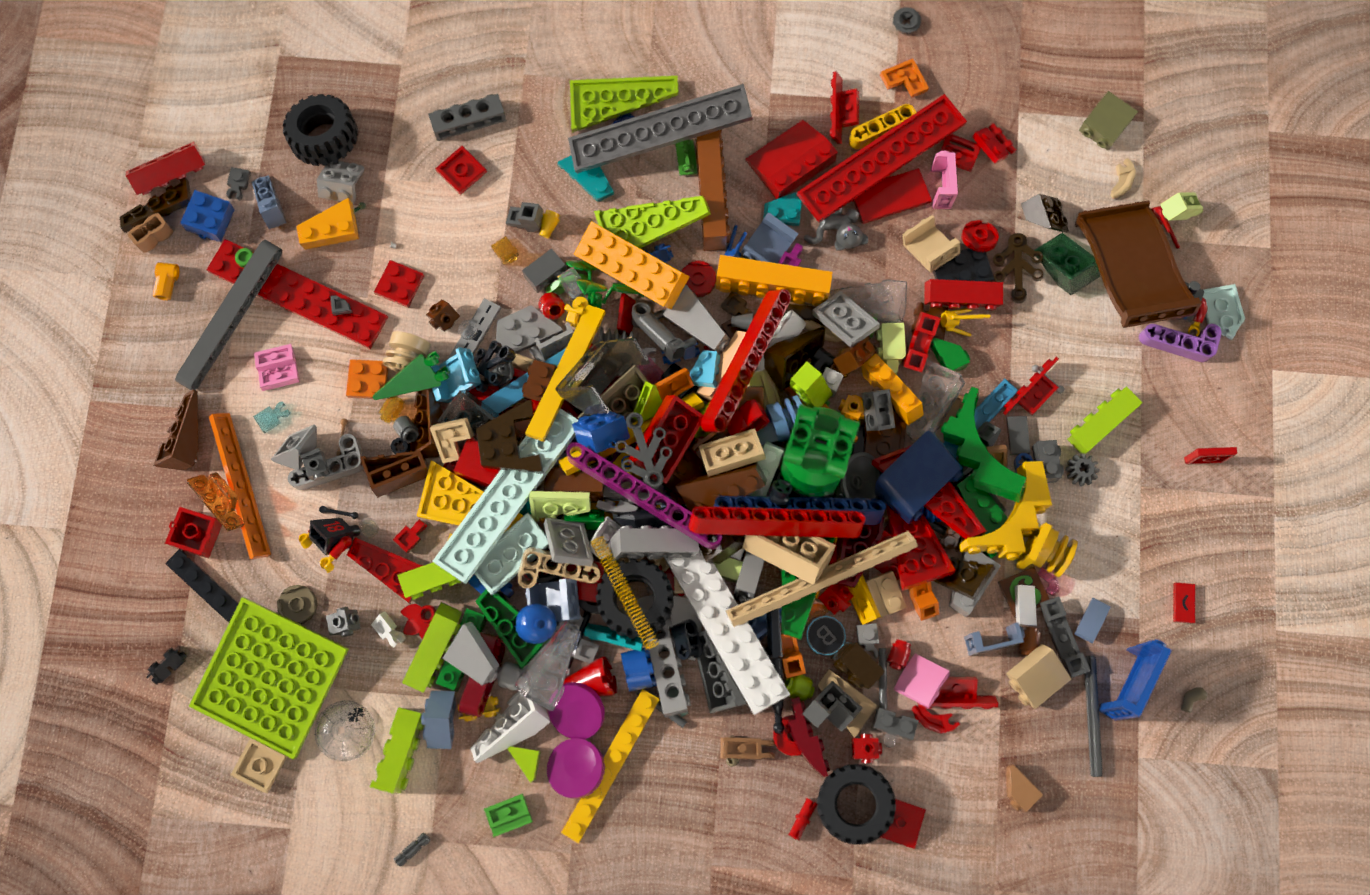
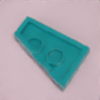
[557,155,614,202]
[584,623,645,651]

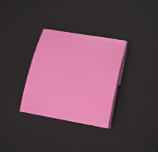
[254,344,300,391]
[894,654,950,708]

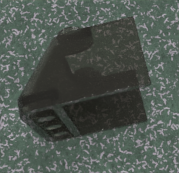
[555,338,650,415]

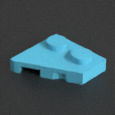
[690,350,721,388]

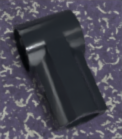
[810,347,835,375]

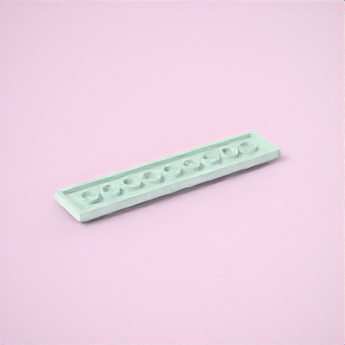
[433,409,578,584]

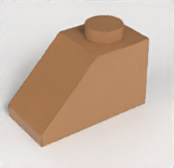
[1006,765,1043,812]

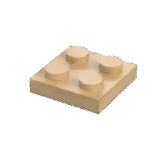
[231,738,287,793]

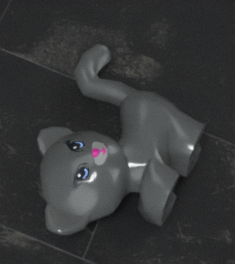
[804,208,868,251]

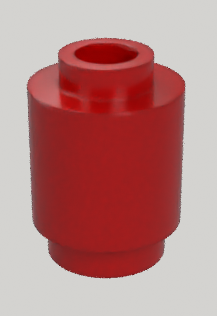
[887,639,912,671]

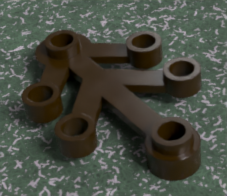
[993,233,1043,303]

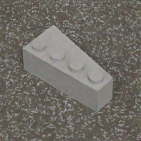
[610,526,699,562]

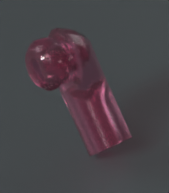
[1038,567,1060,596]

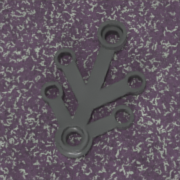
[615,413,672,488]

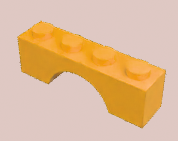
[861,353,924,425]

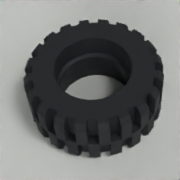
[283,94,358,166]
[596,558,674,639]
[817,764,896,845]

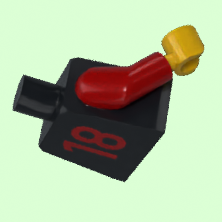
[299,518,360,573]

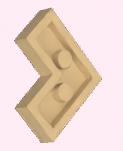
[430,418,474,463]

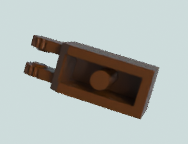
[833,336,877,376]

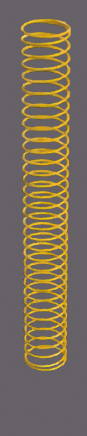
[591,536,659,650]

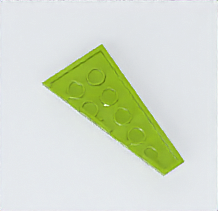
[570,75,678,133]

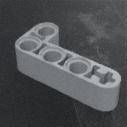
[288,434,364,490]

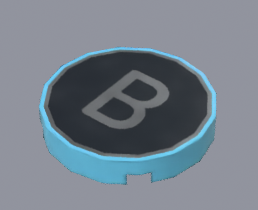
[806,616,846,656]

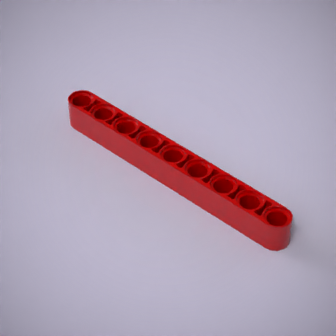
[701,289,791,432]
[688,506,866,538]

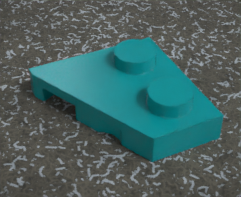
[763,191,802,226]

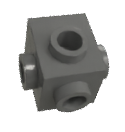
[326,607,361,637]

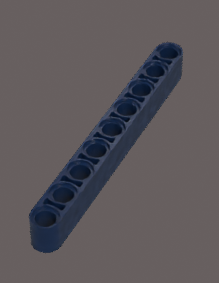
[714,496,886,525]

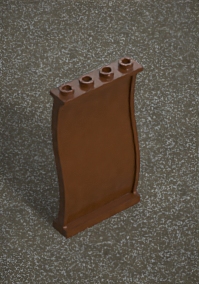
[1075,200,1202,328]

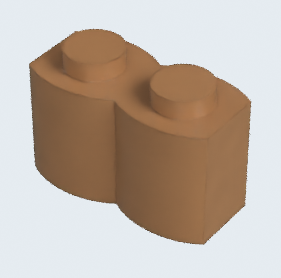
[128,213,174,253]

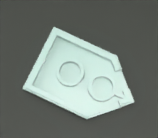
[1203,284,1245,340]

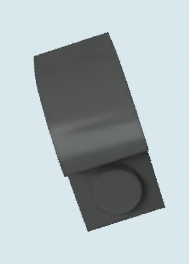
[506,202,544,232]

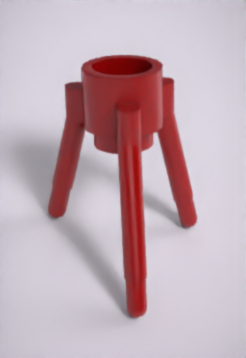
[1151,206,1180,249]

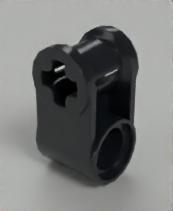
[671,619,703,660]

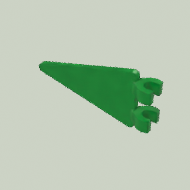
[373,351,450,400]

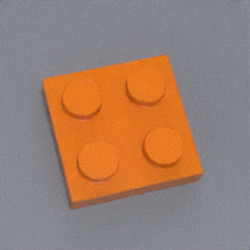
[346,359,388,399]

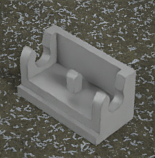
[534,323,574,360]

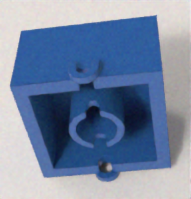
[180,190,235,242]
[572,409,630,454]

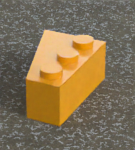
[296,198,359,250]

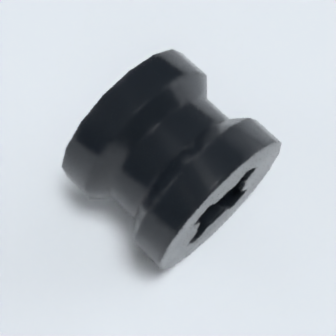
[769,480,792,505]

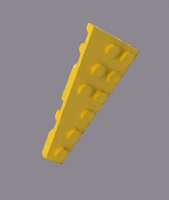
[417,460,523,533]

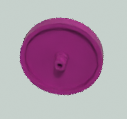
[548,682,605,739]
[547,738,605,799]

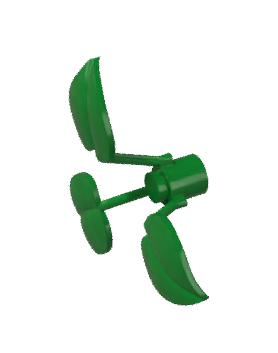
[565,260,644,309]

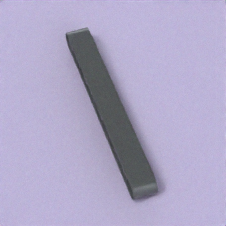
[175,240,283,391]

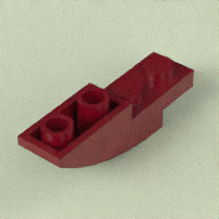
[787,697,830,777]

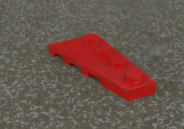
[346,537,422,604]

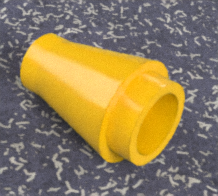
[539,210,560,239]

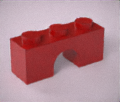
[902,312,941,373]

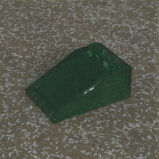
[1034,233,1100,295]

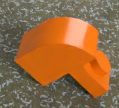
[908,582,940,621]
[781,633,806,678]

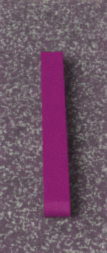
[567,443,722,549]

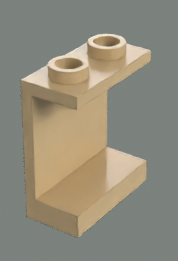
[902,215,960,273]

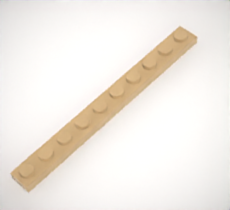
[726,531,918,627]

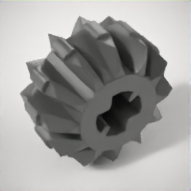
[1065,453,1100,486]

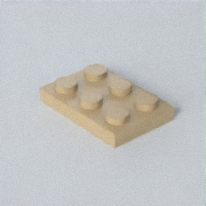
[699,428,766,477]

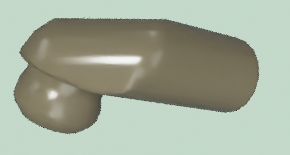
[1181,687,1207,713]

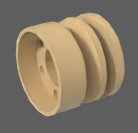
[383,331,431,373]

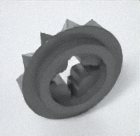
[893,7,921,34]

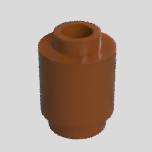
[1019,627,1042,656]

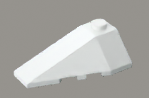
[471,685,550,763]

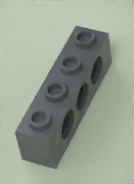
[428,94,506,141]

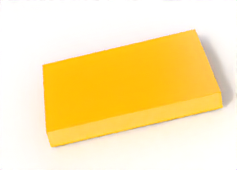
[1015,523,1052,570]

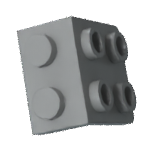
[317,160,364,204]

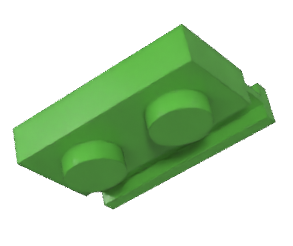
[484,794,533,837]

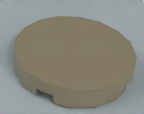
[277,585,318,624]

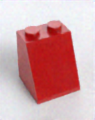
[454,437,500,489]

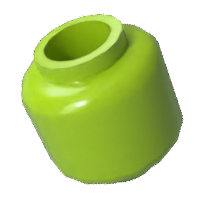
[784,675,815,701]

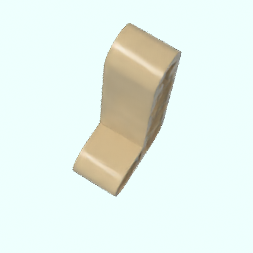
[518,547,600,588]

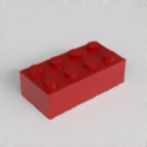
[627,395,703,484]

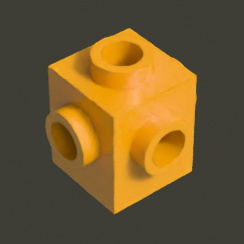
[838,395,865,421]

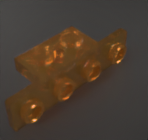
[186,472,245,531]

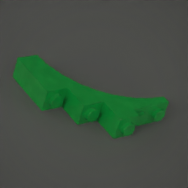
[941,387,1027,503]

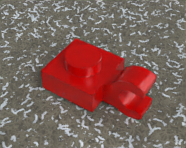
[393,519,428,553]

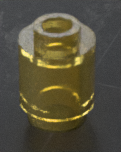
[378,396,405,424]

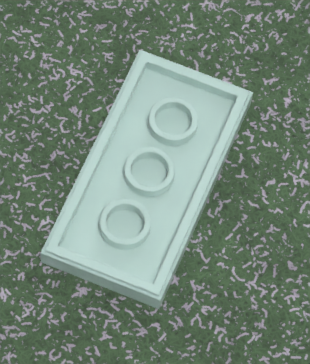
[474,513,549,595]

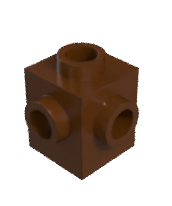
[426,299,460,332]

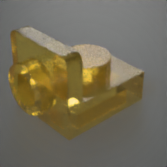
[491,236,519,265]

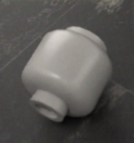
[496,662,526,691]

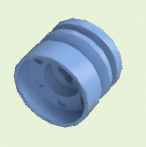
[765,395,803,444]

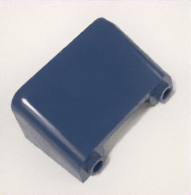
[875,430,964,525]

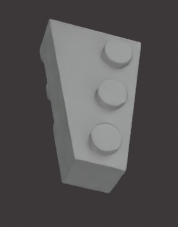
[949,552,1001,617]

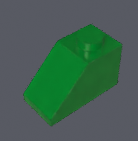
[930,338,970,377]

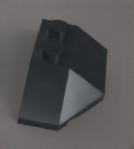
[613,504,688,529]

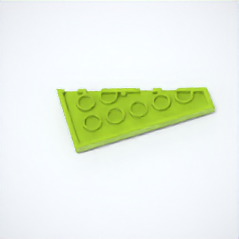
[594,196,711,248]

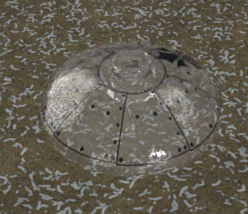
[314,700,375,762]

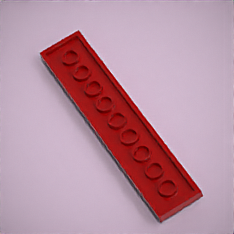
[797,94,967,223]
[206,239,388,349]

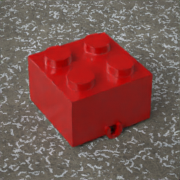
[165,507,223,559]

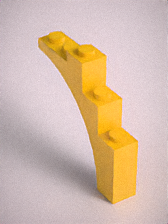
[959,461,1052,561]

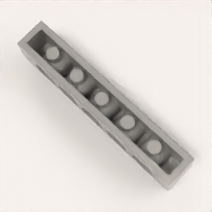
[637,595,691,718]

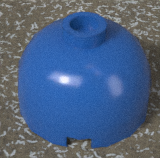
[515,604,557,644]

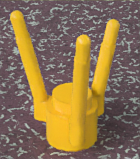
[940,308,991,337]

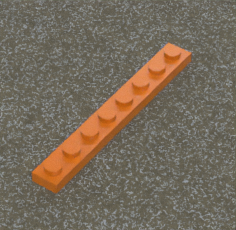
[209,413,271,559]

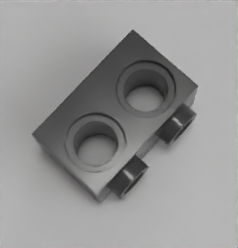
[861,389,895,431]

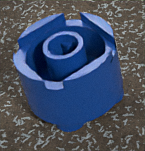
[621,647,657,692]

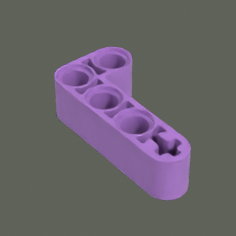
[1139,324,1222,362]

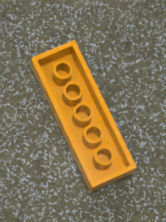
[574,221,690,310]
[716,255,833,307]

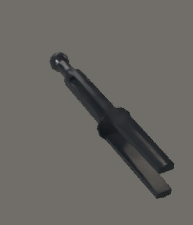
[766,609,785,734]

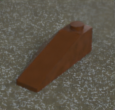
[409,388,446,458]
[153,389,198,470]

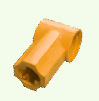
[153,262,180,301]

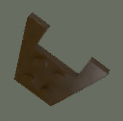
[476,400,543,474]

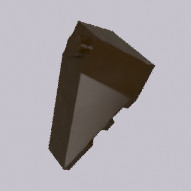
[764,327,826,391]

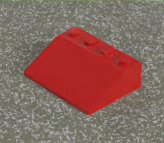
[745,120,838,199]

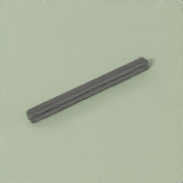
[1085,656,1103,777]

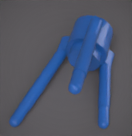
[725,225,747,258]

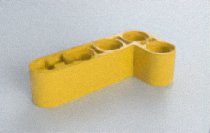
[849,104,916,150]

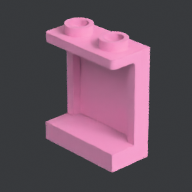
[931,151,958,209]

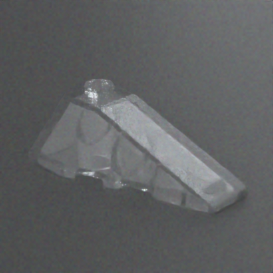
[514,621,581,711]

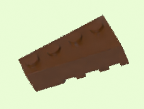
[676,463,767,512]

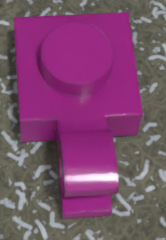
[778,243,803,267]

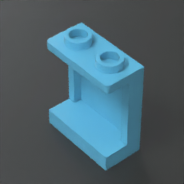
[431,347,481,403]

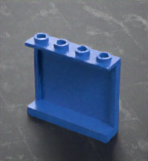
[1099,639,1172,721]

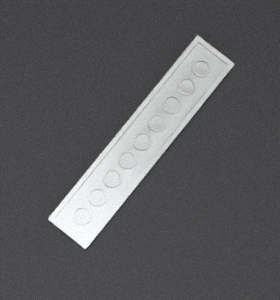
[663,548,790,715]

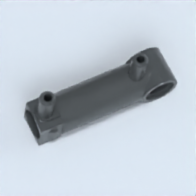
[631,302,697,362]

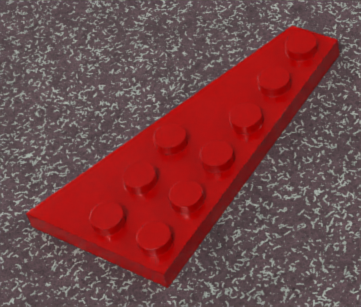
[872,446,986,540]

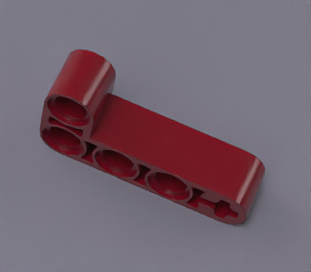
[459,632,505,718]

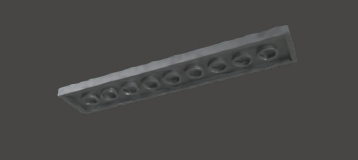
[568,84,753,173]

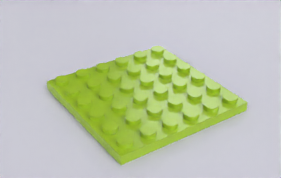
[189,597,349,760]

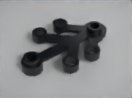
[474,340,516,393]

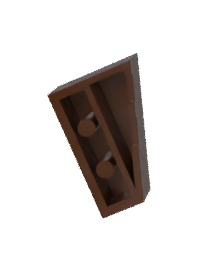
[360,451,429,498]
[544,468,604,503]

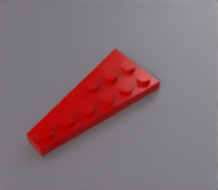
[886,505,956,591]

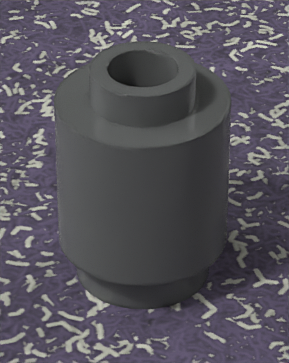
[393,416,419,443]

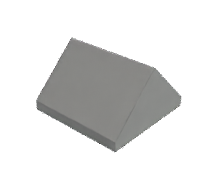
[271,424,317,471]

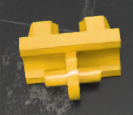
[564,297,589,328]

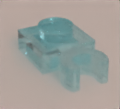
[253,401,291,433]

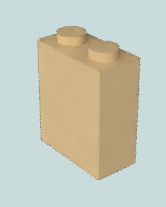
[1006,644,1071,709]

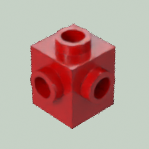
[818,583,854,615]
[852,734,882,763]

